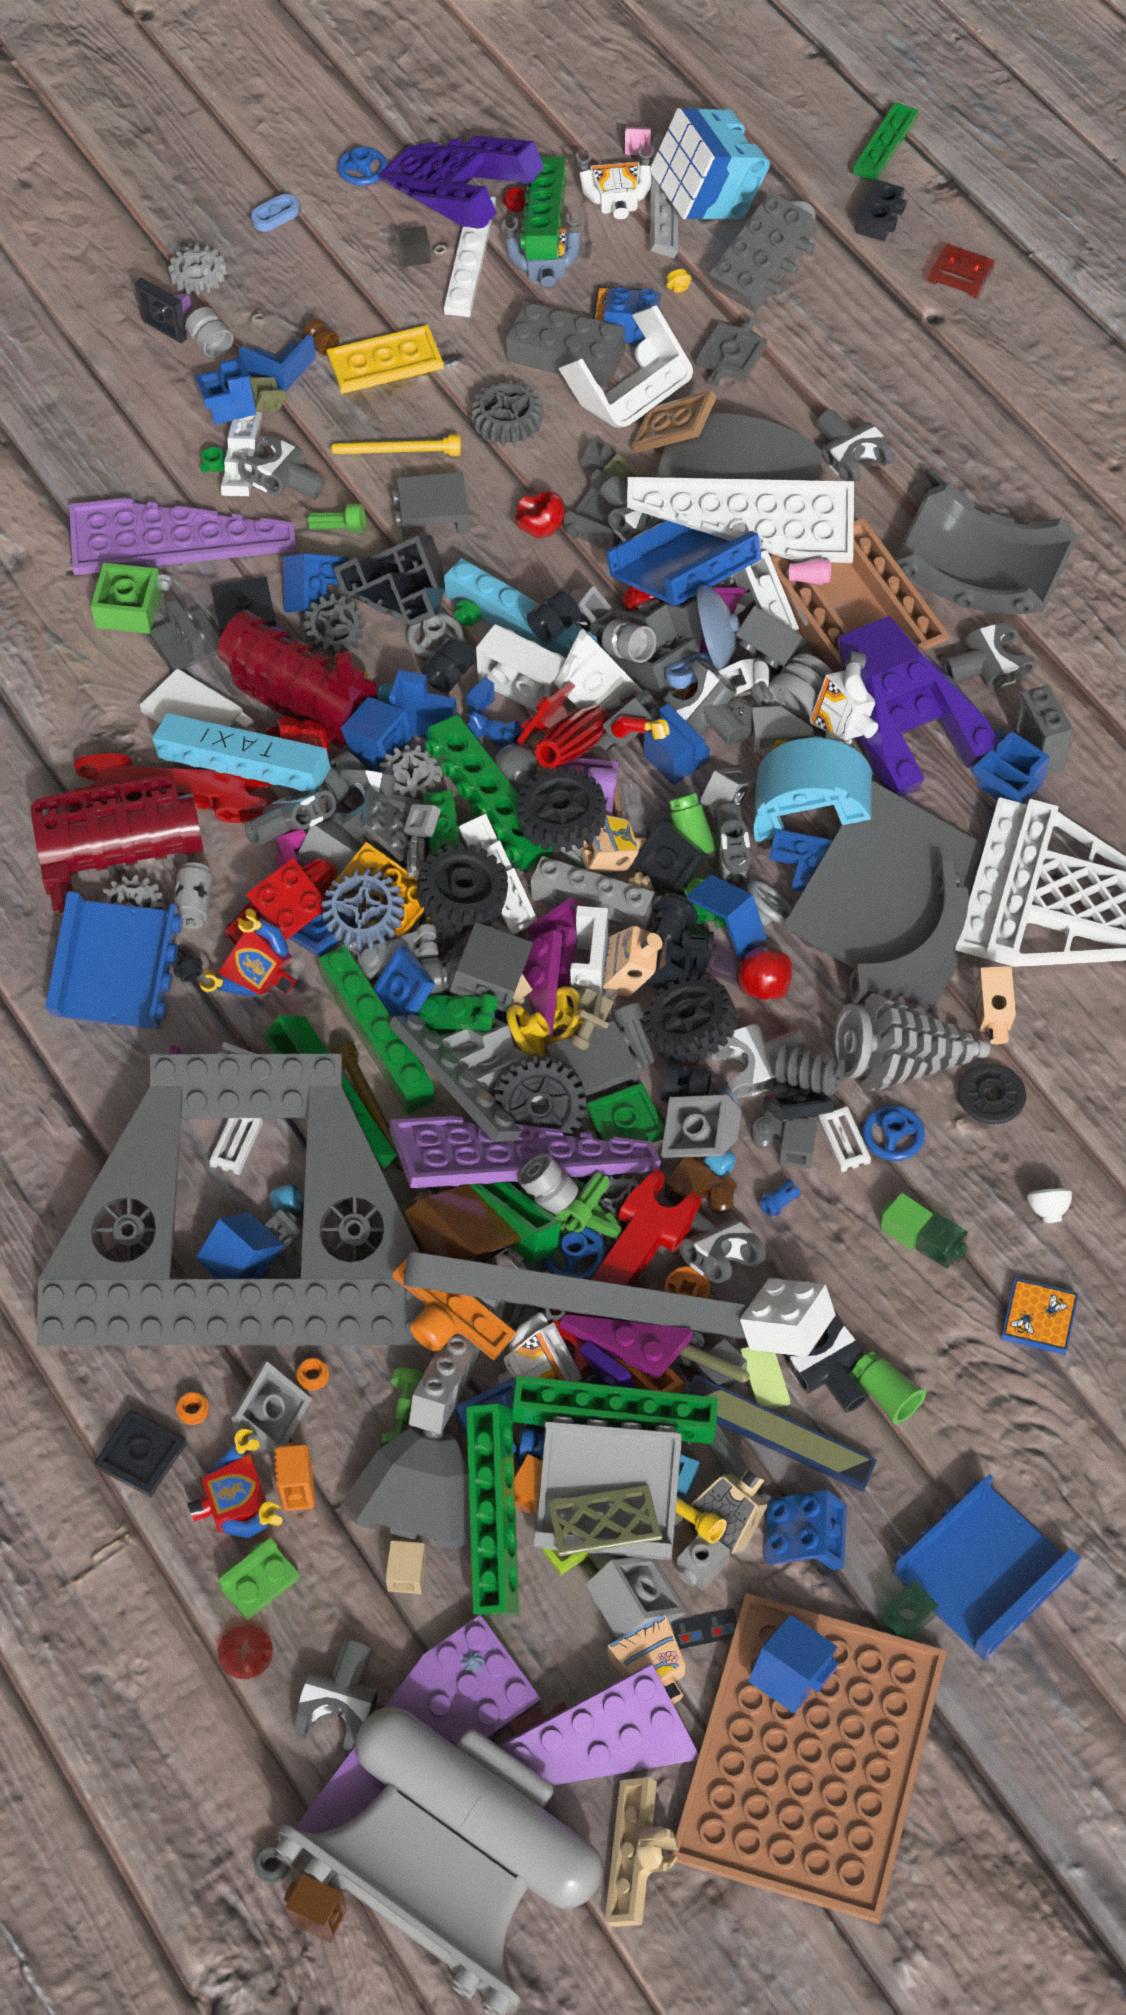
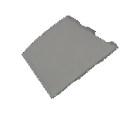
[431,1017,530,1089]

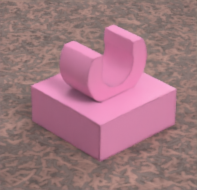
[625,127,651,156]

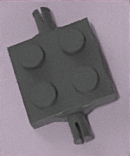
[696,316,767,386]

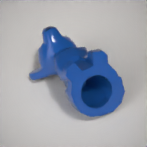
[466,711,527,749]

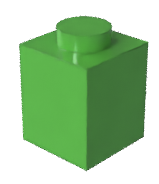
[880,1193,933,1251]

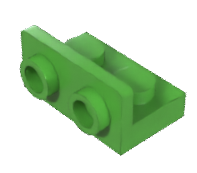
[218,1538,300,1621]

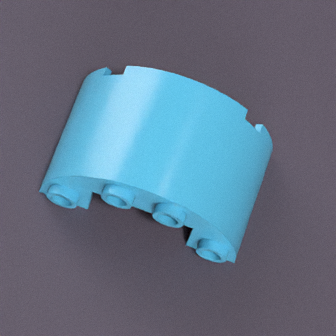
[754,736,872,842]

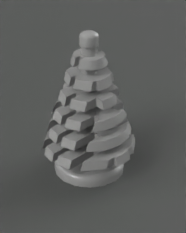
[833,993,990,1092]

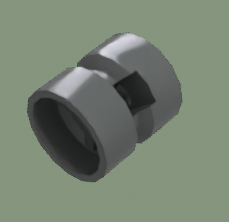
[318,751,366,805]
[421,954,463,996]

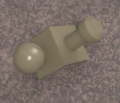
[571,988,614,1050]

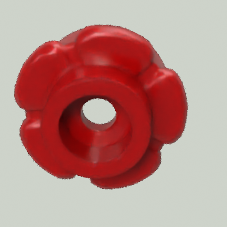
[504,188,526,212]

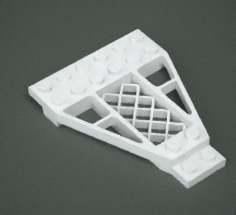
[955,797,1126,967]

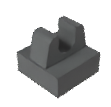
[581,439,616,472]

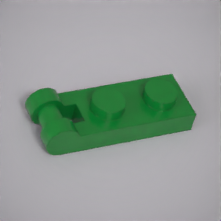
[416,994,499,1031]

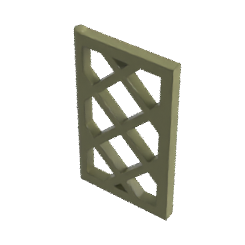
[548,1485,662,1557]

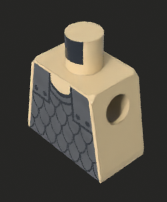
[690,1467,767,1554]

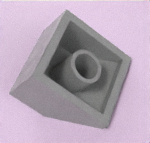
[661,1095,742,1158]
[586,1557,686,1639]

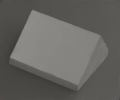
[296,821,363,879]
[231,1361,312,1453]

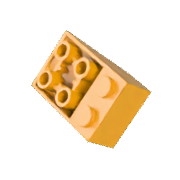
[329,842,424,938]

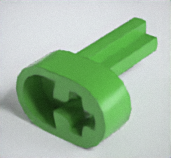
[308,504,366,533]
[552,1172,610,1235]

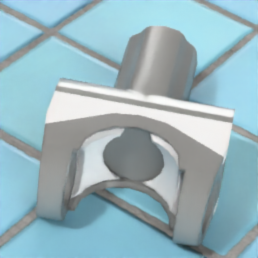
[709,1024,808,1098]

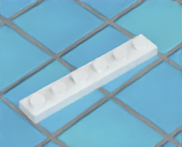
[444,196,496,317]

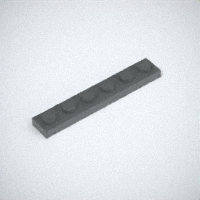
[389,1015,522,1142]

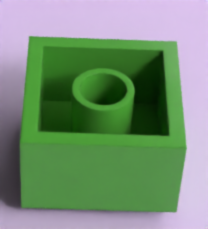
[91,563,162,634]

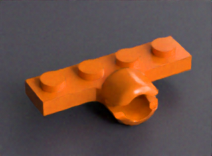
[392,1249,516,1360]

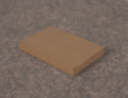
[631,390,717,453]

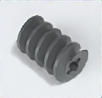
[775,1043,845,1096]

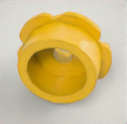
[666,269,691,293]

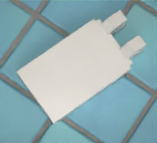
[140,668,256,732]

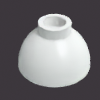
[1027,1188,1072,1223]

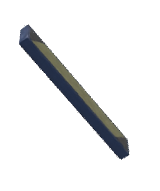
[686,1375,877,1492]

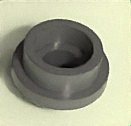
[254,1846,290,1883]

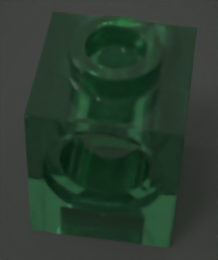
[915,1212,969,1269]
[882,1581,939,1640]

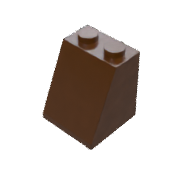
[404,1184,521,1264]

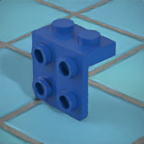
[604,287,661,344]

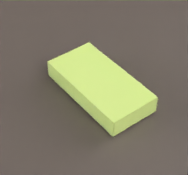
[740,1347,790,1409]

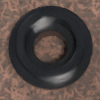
[173,956,203,982]

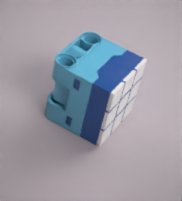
[649,108,770,220]

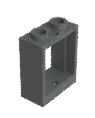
[1014,684,1073,776]

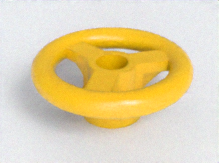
[543,986,583,1044]
[507,1005,550,1057]

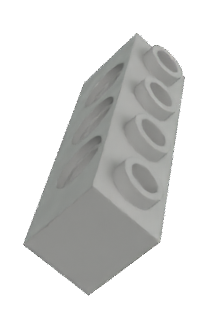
[531,856,654,930]
[409,1334,483,1435]

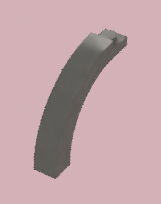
[850,859,969,1004]

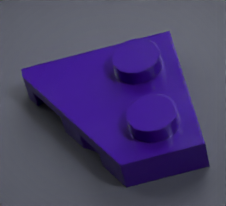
[579,1341,636,1389]

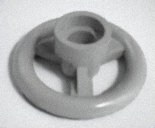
[407,613,463,659]
[747,881,793,926]

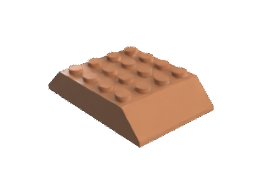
[770,517,950,673]

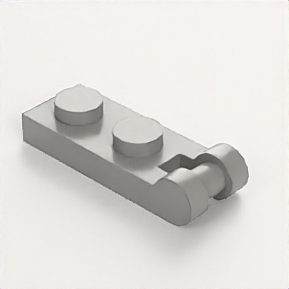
[357,924,438,980]

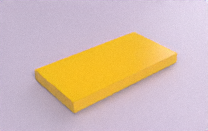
[326,325,444,394]

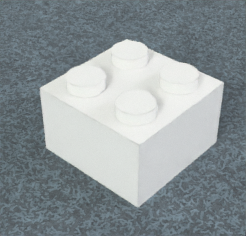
[740,1278,835,1357]

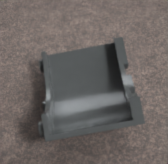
[655,413,823,481]
[894,482,1078,614]

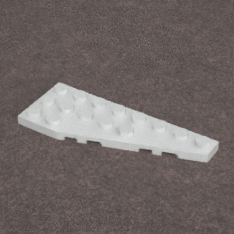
[627,477,854,563]

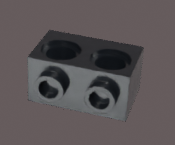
[856,179,907,242]

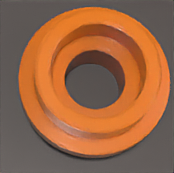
[296,1358,329,1391]
[176,1392,210,1425]

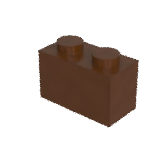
[284,1873,347,1943]

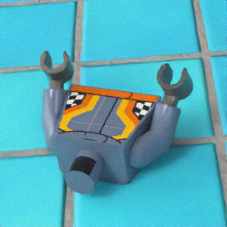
[501,212,582,287]

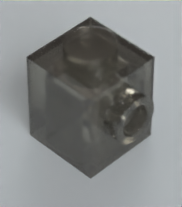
[391,226,431,268]

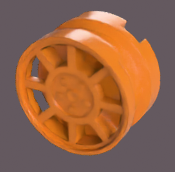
[665,1267,710,1299]

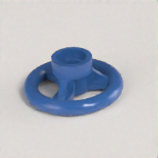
[337,147,388,186]
[862,1105,925,1161]
[543,1226,607,1280]

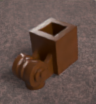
[664,1157,737,1214]

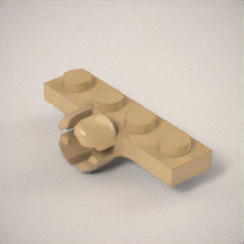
[605,1777,678,1927]

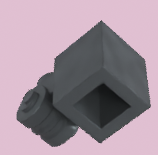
[752,1112,818,1169]
[675,1331,747,1390]

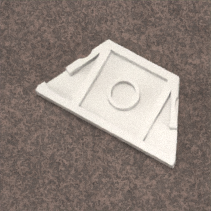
[554,629,643,710]

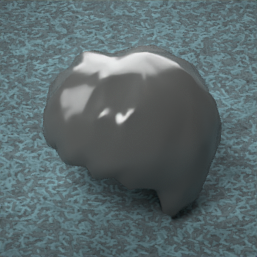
[493,743,538,795]

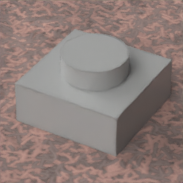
[403,804,441,837]

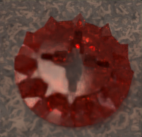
[217,1623,273,1679]

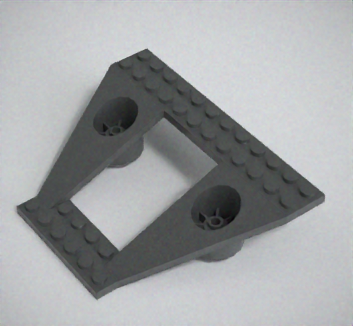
[37,1054,425,1346]

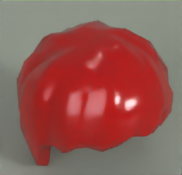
[515,491,565,539]
[738,946,792,1000]

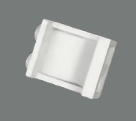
[570,906,608,996]

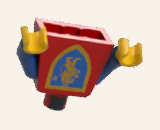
[199,909,297,996]
[187,1429,282,1539]

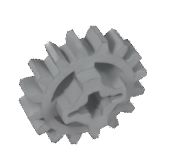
[168,245,226,295]
[379,745,442,800]
[98,875,165,910]

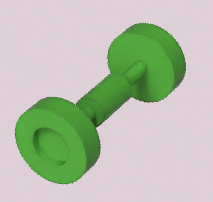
[380,1368,424,1448]

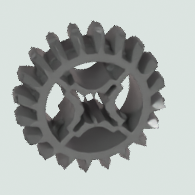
[471,380,544,447]

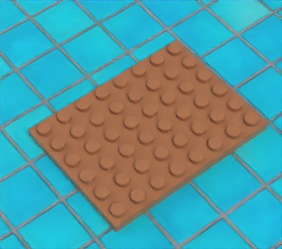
[670,1593,947,1924]

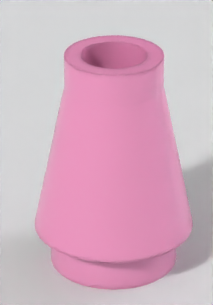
[789,557,831,586]

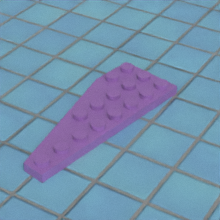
[69,498,297,575]
[389,1116,661,1188]
[295,1615,541,1865]

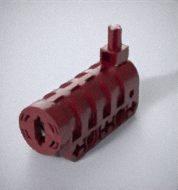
[217,610,378,747]
[31,776,204,913]

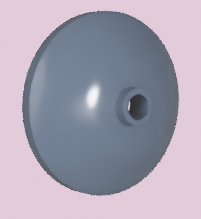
[697,585,740,671]

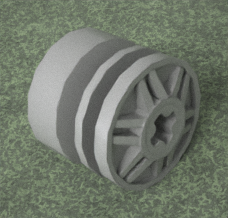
[764,653,834,727]

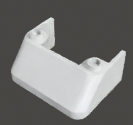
[558,305,693,428]

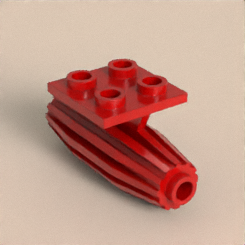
[517,682,609,769]
[224,858,337,947]

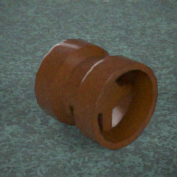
[302,318,339,356]

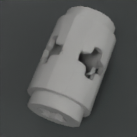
[173,862,213,929]

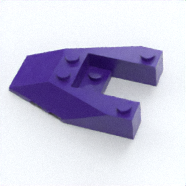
[378,136,544,229]
[838,616,999,797]

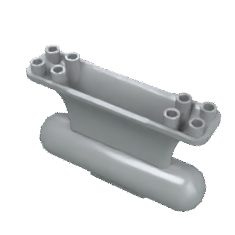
[275,1707,603,2015]

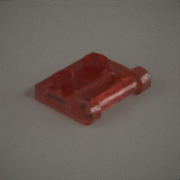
[928,244,995,299]

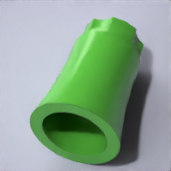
[668,793,719,853]
[852,1351,926,1425]

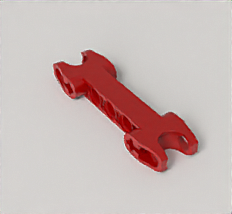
[69,753,273,823]
[548,1169,702,1382]

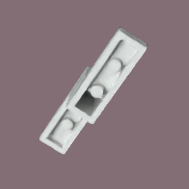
[729,540,799,632]

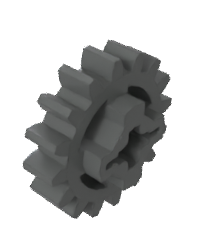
[303,594,365,656]

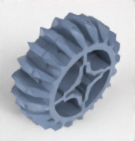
[322,868,405,950]

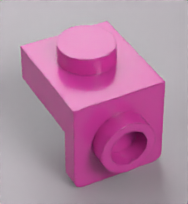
[275,829,306,868]

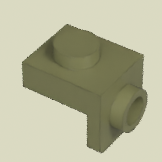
[249,377,286,412]
[601,453,647,482]

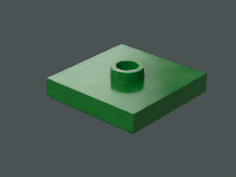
[586,1082,665,1143]

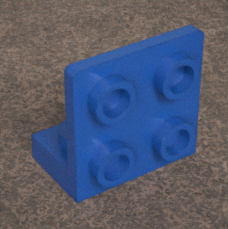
[765,1490,847,1570]

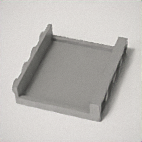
[534,1417,682,1560]

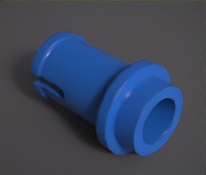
[759,1179,801,1217]

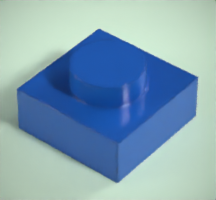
[466,677,495,714]

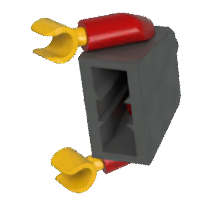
[598,689,670,751]

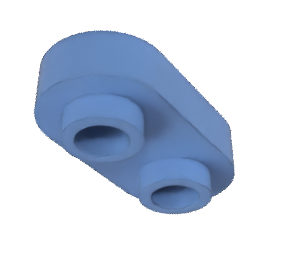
[251,194,299,232]
[665,653,716,689]

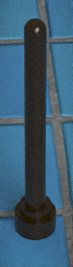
[332,1042,404,1171]

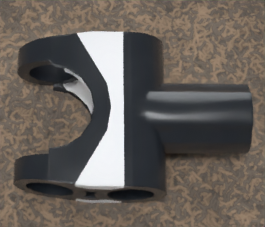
[782,1316,869,1413]

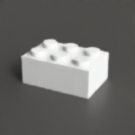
[476,624,566,712]

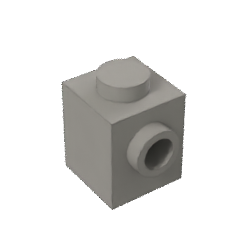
[677,1535,730,1591]

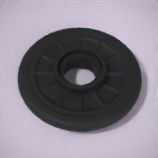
[958,1063,1026,1124]

